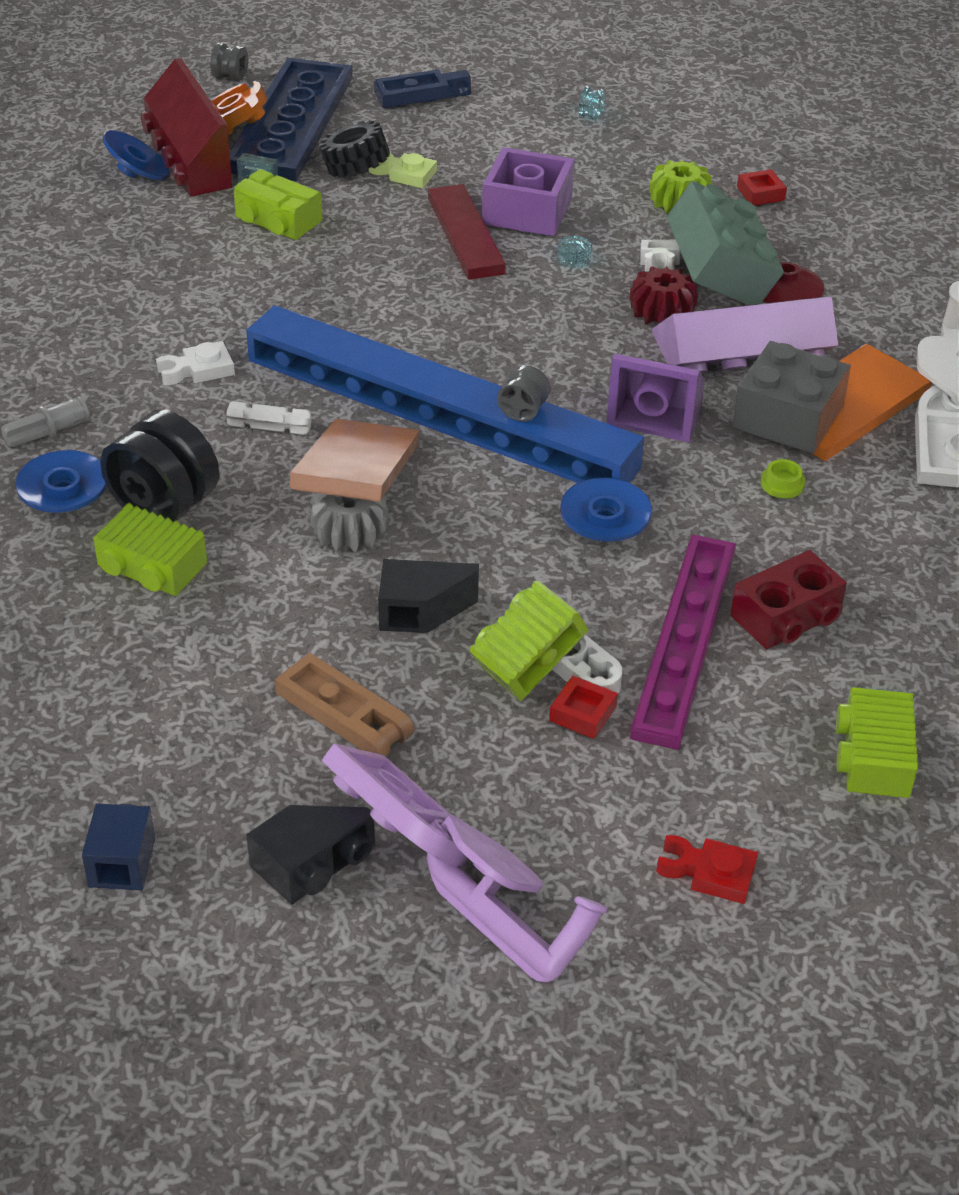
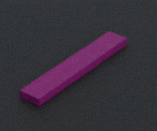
[629,534,736,750]

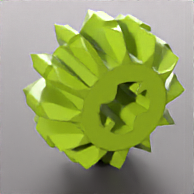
[649,159,713,214]

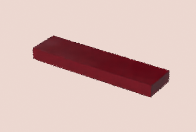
[428,184,506,280]

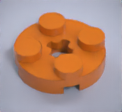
[211,82,267,135]

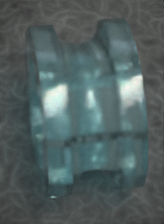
[578,86,606,121]
[557,236,592,269]

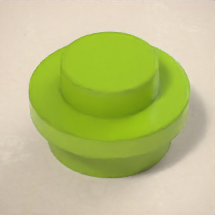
[760,459,806,499]

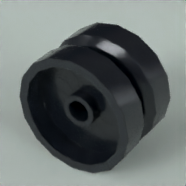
[100,410,220,522]

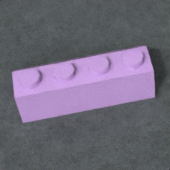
[652,296,838,373]

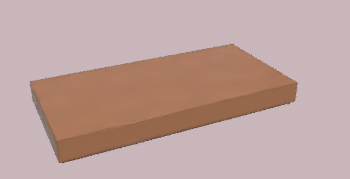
[289,419,420,502]

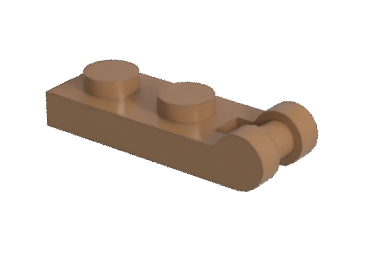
[275,652,415,757]

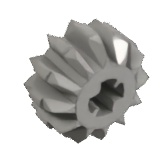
[310,493,389,553]

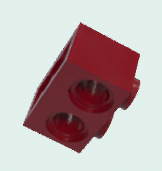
[730,550,847,650]

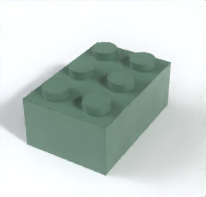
[667,181,784,305]

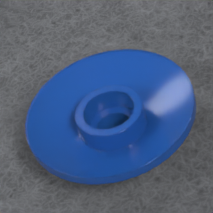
[102,130,169,180]
[15,450,107,513]
[560,478,652,542]

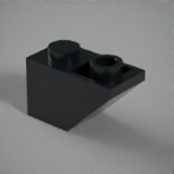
[378,559,479,633]
[246,805,375,905]

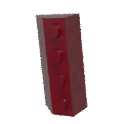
[141,58,232,197]

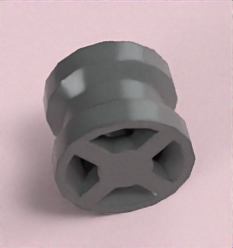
[210,43,249,81]
[497,365,551,422]

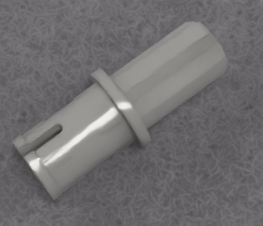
[1,396,90,447]

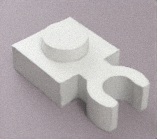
[640,239,680,272]
[156,341,235,385]

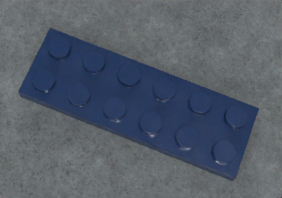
[229,57,353,181]

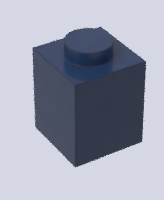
[82,803,155,891]

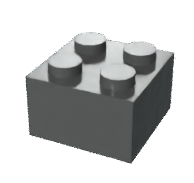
[732,341,851,454]

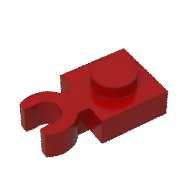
[656,835,759,904]

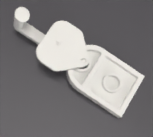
[915,281,959,487]

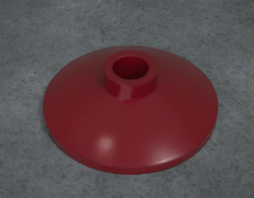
[762,262,824,304]

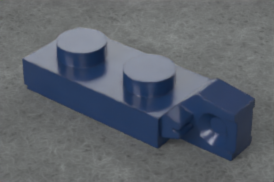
[374,69,471,108]

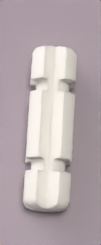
[226,401,312,435]

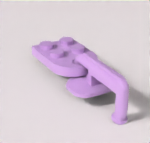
[321,743,608,983]

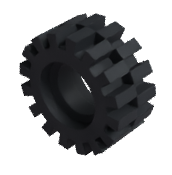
[319,120,390,178]

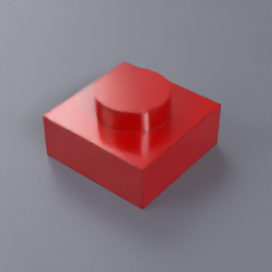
[737,169,787,205]
[549,675,618,740]

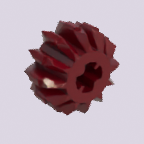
[629,266,698,325]

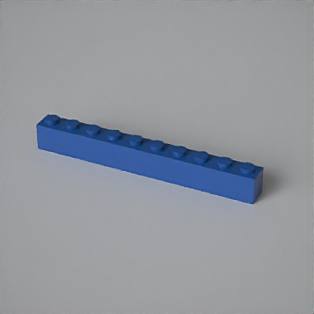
[246,305,644,483]

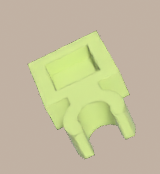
[369,153,437,188]

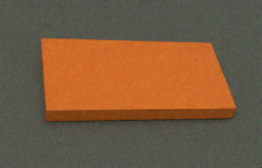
[811,343,932,461]

